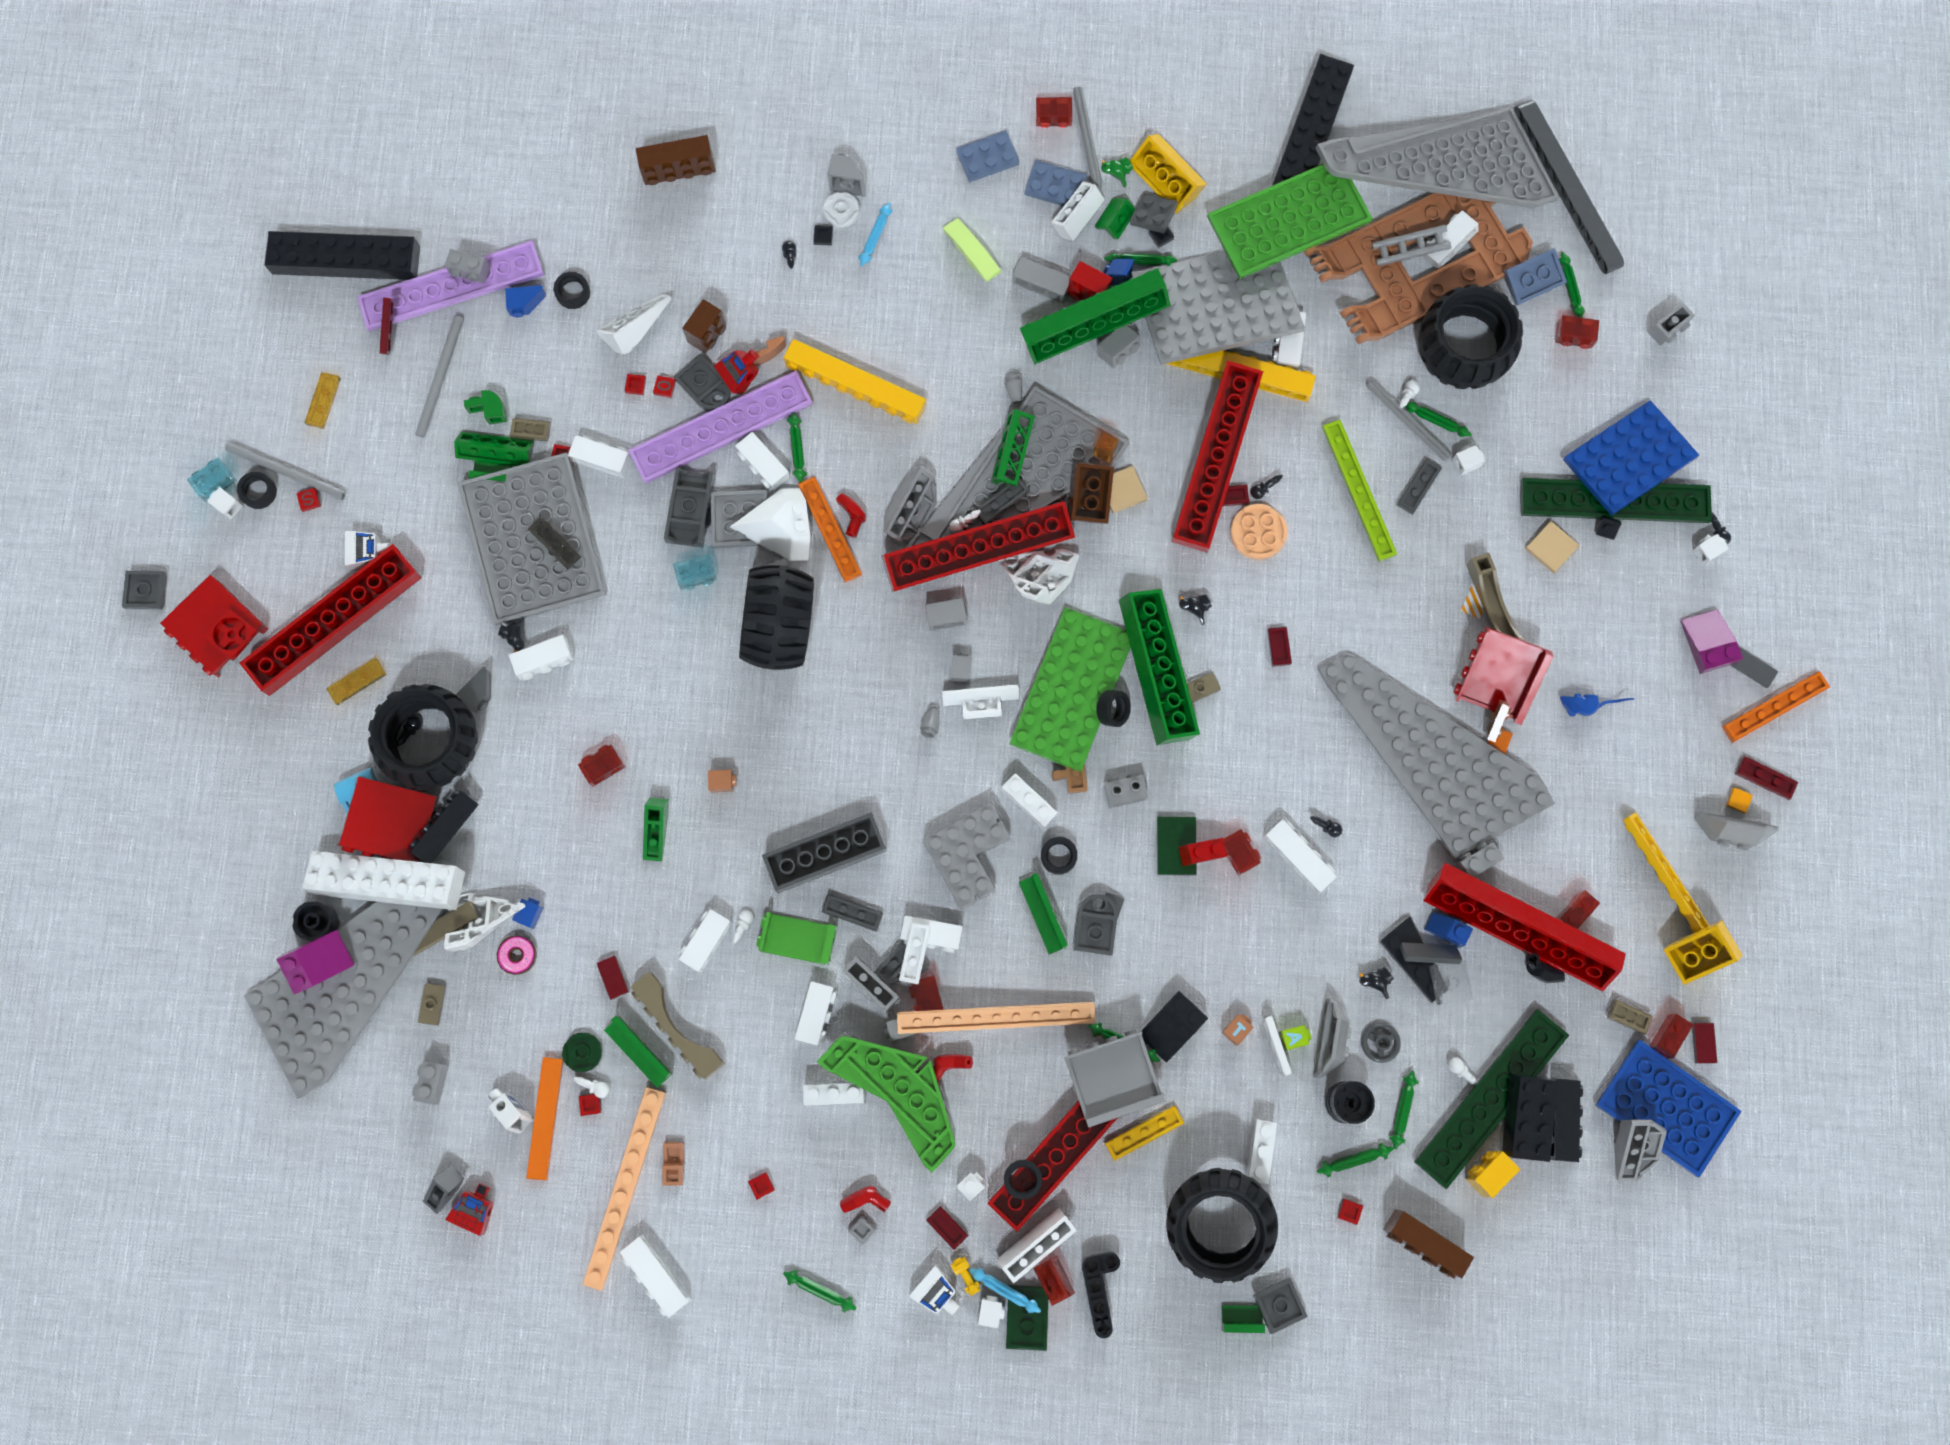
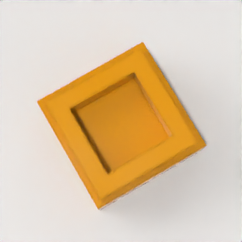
[1726,788,1753,813]

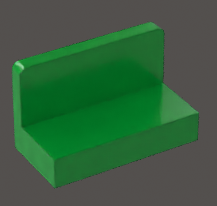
[1095,198,1135,239]
[468,461,512,482]
[1221,1305,1265,1333]

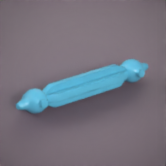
[858,202,893,266]
[970,1268,1041,1313]

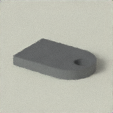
[674,354,731,411]
[1073,894,1118,956]

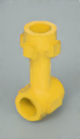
[950,1256,980,1296]

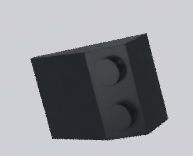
[1142,991,1208,1063]

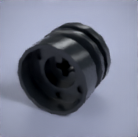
[1325,1081,1375,1124]

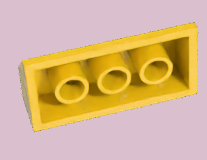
[1130,134,1207,214]

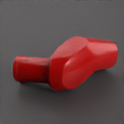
[836,493,866,538]
[933,1054,973,1084]
[840,1186,891,1213]

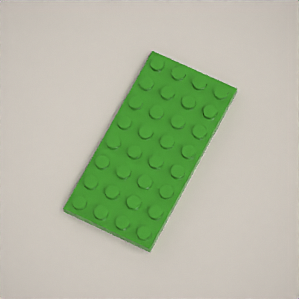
[1207,164,1373,279]
[1009,607,1130,772]

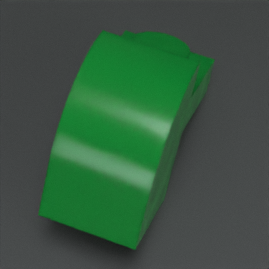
[464,390,507,425]

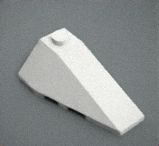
[596,294,671,354]

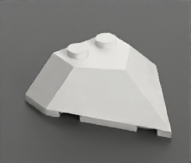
[729,488,810,561]
[998,549,1079,605]
[444,893,526,952]

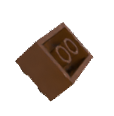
[1068,463,1114,524]

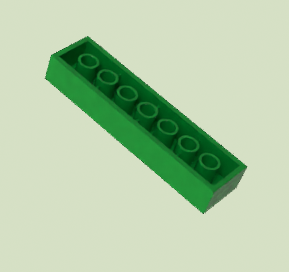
[1020,268,1171,365]
[1118,589,1200,746]

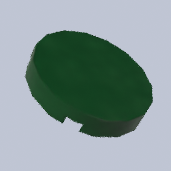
[562,1032,603,1072]

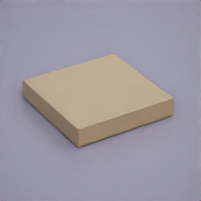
[1110,466,1148,514]
[1525,521,1580,574]

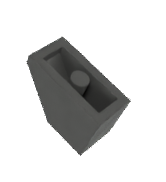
[457,667,491,713]
[422,1166,464,1214]

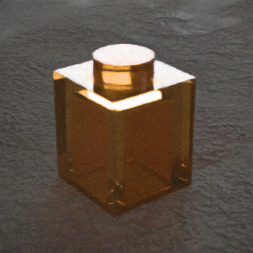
[1093,432,1119,463]

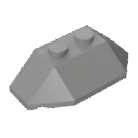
[884,467,937,542]
[1694,811,1779,850]
[1313,998,1352,1078]
[1614,1120,1667,1181]

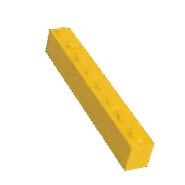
[783,339,927,424]
[1166,350,1316,403]

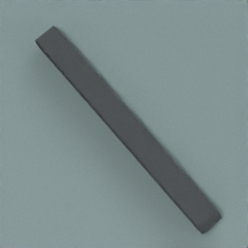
[1514,100,1624,274]

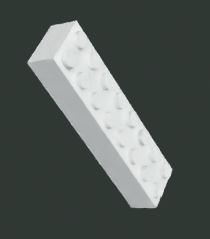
[302,851,465,910]

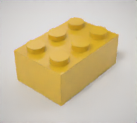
[1663,920,1743,985]

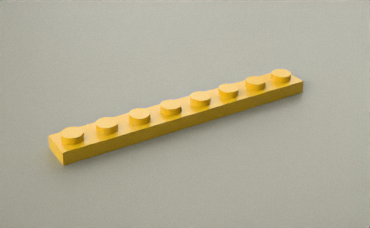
[1623,812,1710,933]

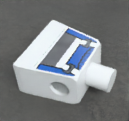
[345,531,390,571]
[489,1089,534,1134]
[909,1265,959,1315]

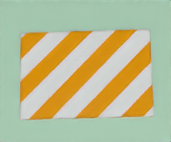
[1461,584,1484,619]

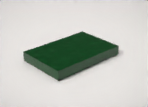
[1157,817,1197,876]
[1006,1285,1049,1351]

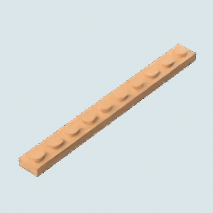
[897,1002,1095,1034]
[583,1087,666,1291]

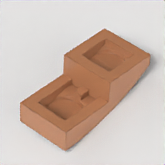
[754,335,786,366]
[662,1142,684,1186]

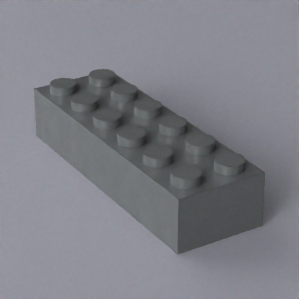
[762,812,887,894]

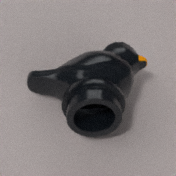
[1179,594,1212,625]
[498,617,525,652]
[1359,967,1394,999]

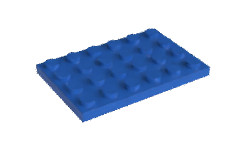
[1563,400,1699,516]
[1595,1040,1742,1178]

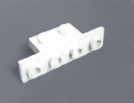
[942,685,1019,719]

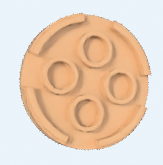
[1230,504,1287,560]

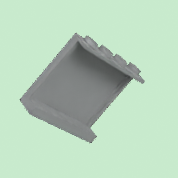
[1064,1029,1166,1127]

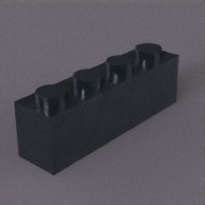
[408,790,479,863]
[1550,1079,1583,1162]

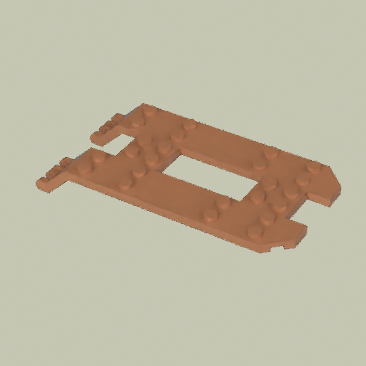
[1304,193,1533,344]

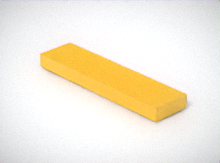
[1105,1105,1184,1161]

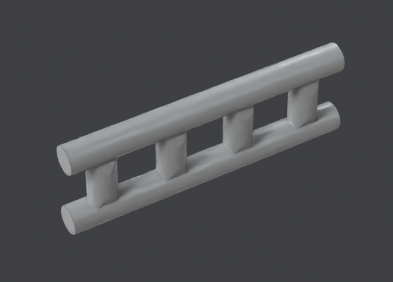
[1372,224,1452,266]

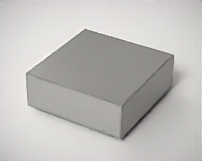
[848,1216,877,1245]

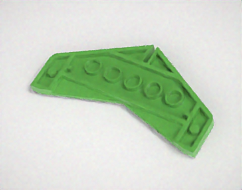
[817,1036,955,1173]

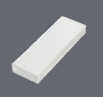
[899,922,931,985]
[1262,1016,1292,1076]

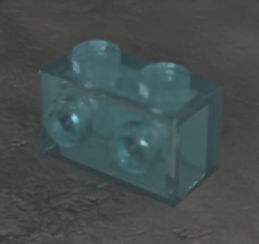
[187,458,237,503]
[673,554,718,591]

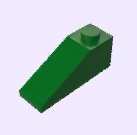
[643,797,669,862]

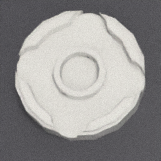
[823,192,860,228]

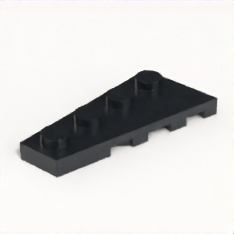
[1379,917,1447,1003]

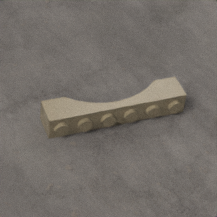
[1466,553,1525,641]
[631,972,725,1080]

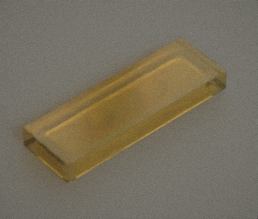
[304,372,341,429]
[326,658,387,705]

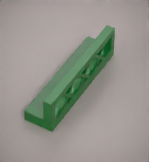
[991,409,1035,487]
[454,431,534,466]
[1019,873,1068,955]
[604,1016,672,1088]

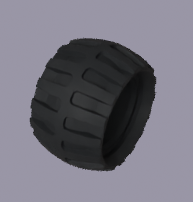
[1418,284,1523,389]
[739,565,814,670]
[368,684,478,789]
[1166,1168,1278,1284]

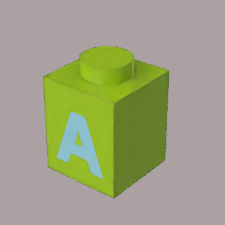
[1279,1025,1311,1051]

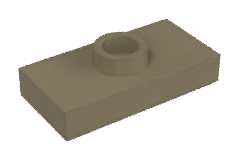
[510,418,551,442]
[1187,672,1221,703]
[418,983,446,1026]
[1607,1000,1653,1035]

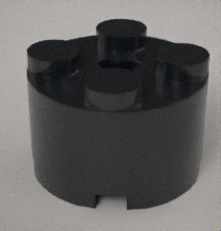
[292,902,340,941]

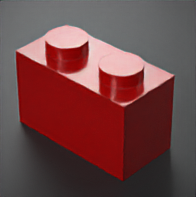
[1178,838,1227,866]

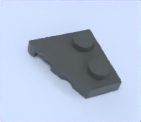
[874,943,929,986]

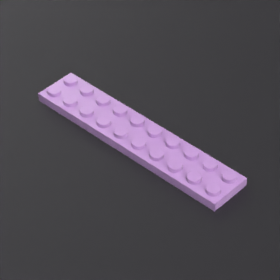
[357,240,544,332]
[628,371,813,484]

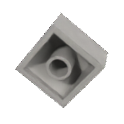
[827,154,866,197]

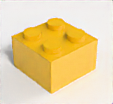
[1465,1151,1521,1198]

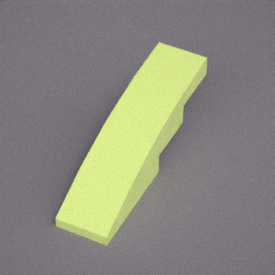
[943,218,1001,282]

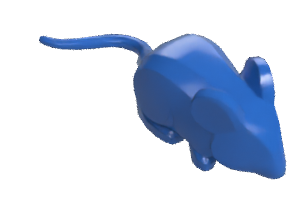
[1560,694,1635,717]

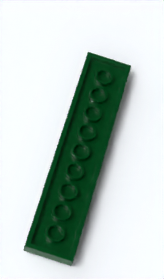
[1521,478,1712,523]
[1414,1009,1569,1189]

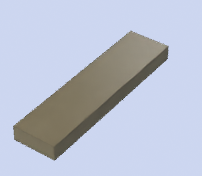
[413,901,478,957]

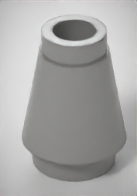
[1004,375,1022,404]
[920,708,940,738]

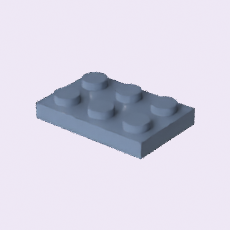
[956,131,1019,183]
[1025,160,1087,206]
[1503,248,1567,305]

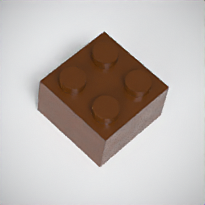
[682,299,726,354]

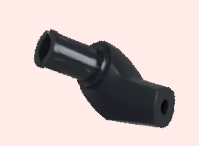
[1526,953,1565,983]

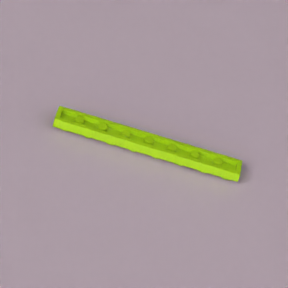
[1322,420,1397,562]

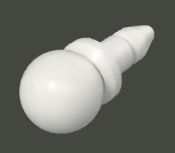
[1399,380,1420,409]
[949,509,981,534]
[732,910,754,944]
[1448,1058,1478,1085]
[573,1077,610,1098]

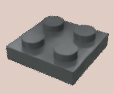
[1130,193,1178,234]
[122,571,166,610]
[1253,1278,1308,1334]

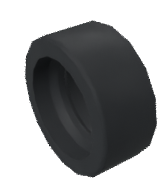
[553,272,590,309]
[237,472,277,509]
[1096,690,1131,727]
[1041,837,1078,875]
[1004,1160,1042,1199]

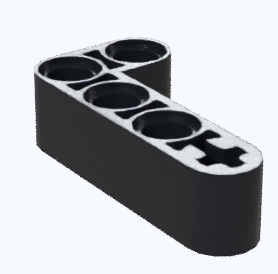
[1081,1252,1120,1338]

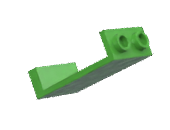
[756,912,837,966]

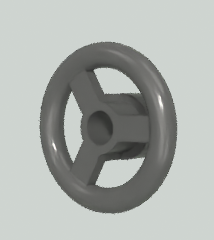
[1361,1023,1401,1063]

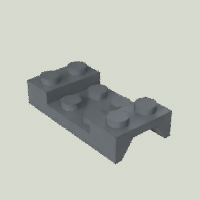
[664,467,715,548]

